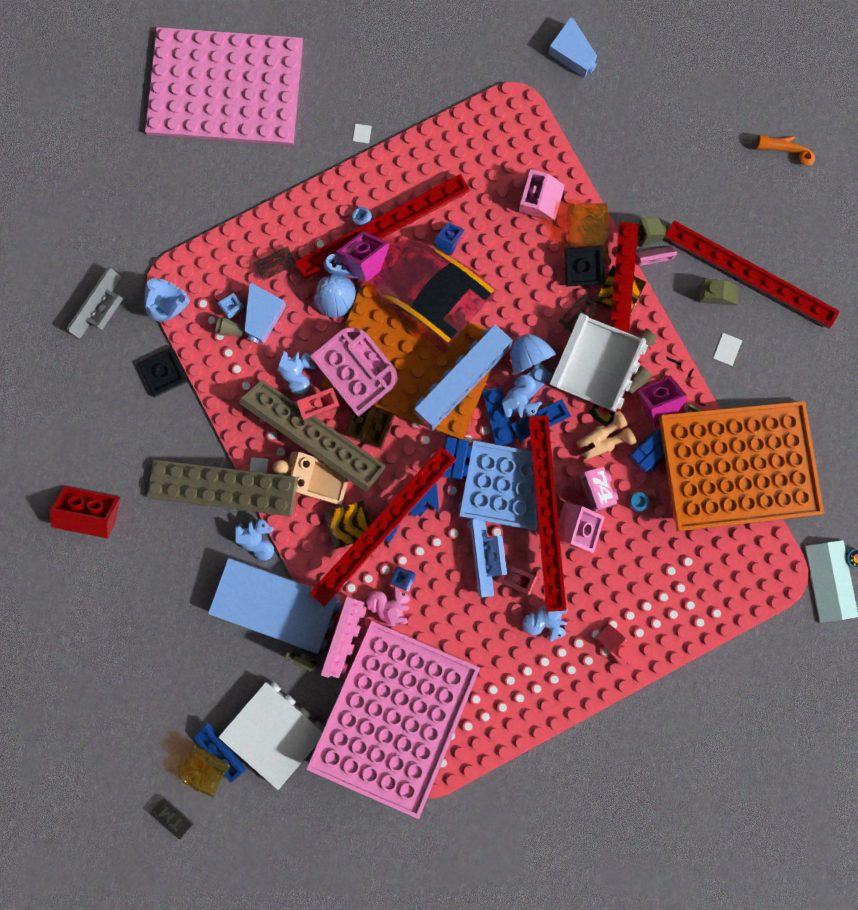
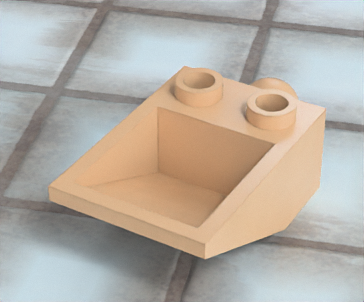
[273,452,348,505]

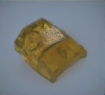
[178,744,230,797]

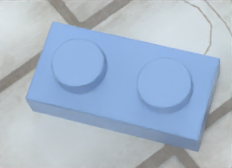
[527,363,553,400]

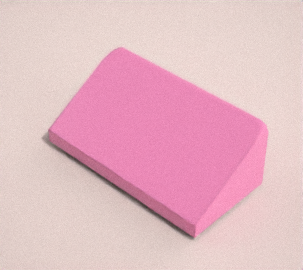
[636,246,677,266]

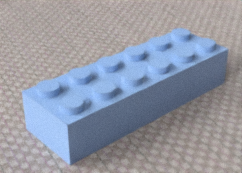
[415,324,513,431]

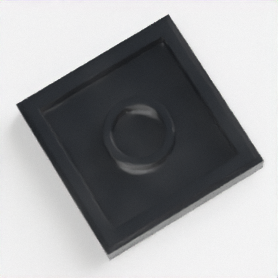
[564,246,604,287]
[138,347,189,398]

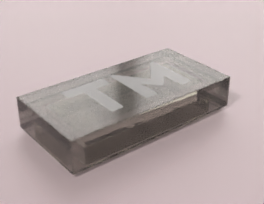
[150,797,194,840]

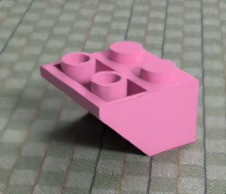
[519,169,565,221]

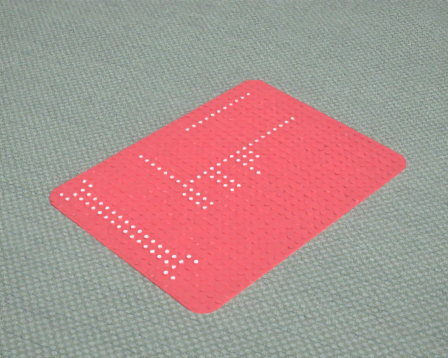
[146,82,808,799]

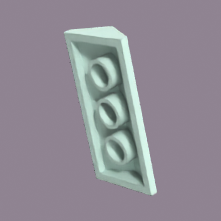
[805,540,858,623]

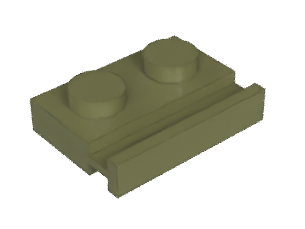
[284,651,317,672]

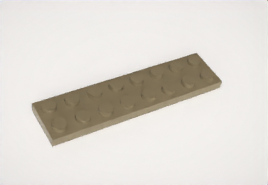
[240,380,387,492]
[147,460,298,517]

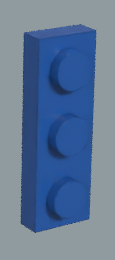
[482,387,515,446]
[511,399,571,442]
[193,724,247,783]

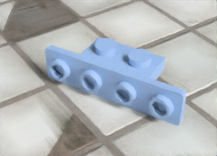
[470,519,507,597]

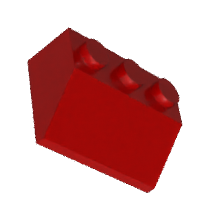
[50,486,120,539]

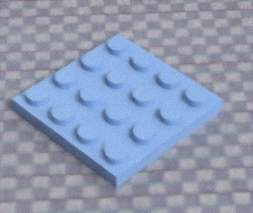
[459,440,538,531]

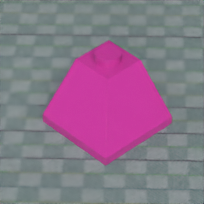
[336,231,389,282]
[636,375,687,427]

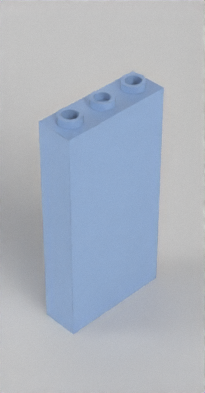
[208,558,342,654]

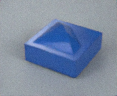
[390,566,416,592]

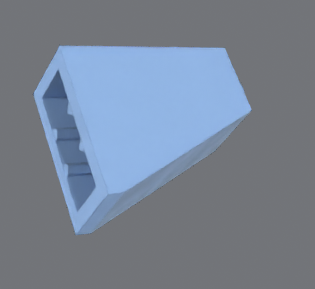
[548,17,597,78]
[245,283,286,344]

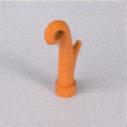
[755,134,815,166]

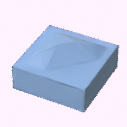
[217,293,244,319]

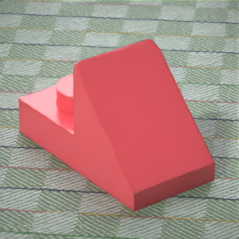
[296,388,339,420]
[498,564,538,595]
[596,624,637,666]

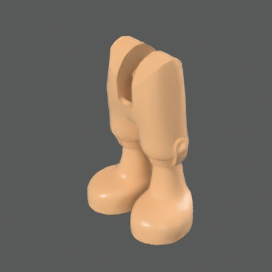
[576,411,637,460]

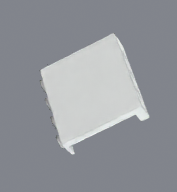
[550,313,648,412]
[218,681,325,790]

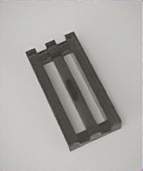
[254,246,296,281]
[558,294,598,333]

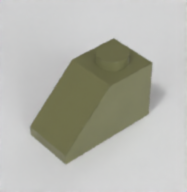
[637,217,666,247]
[700,279,739,306]

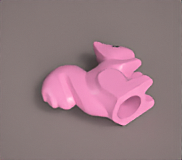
[366,587,410,627]

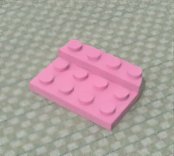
[310,328,398,416]
[321,597,367,678]

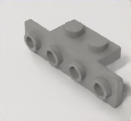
[66,267,123,338]

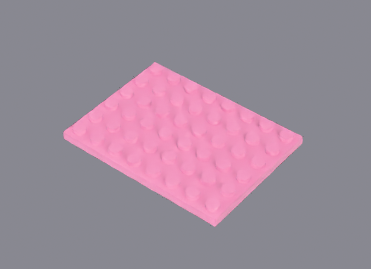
[145,27,303,146]
[306,621,480,819]

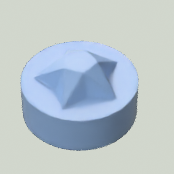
[352,207,372,227]

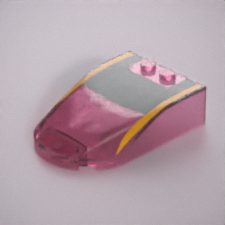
[373,240,497,354]

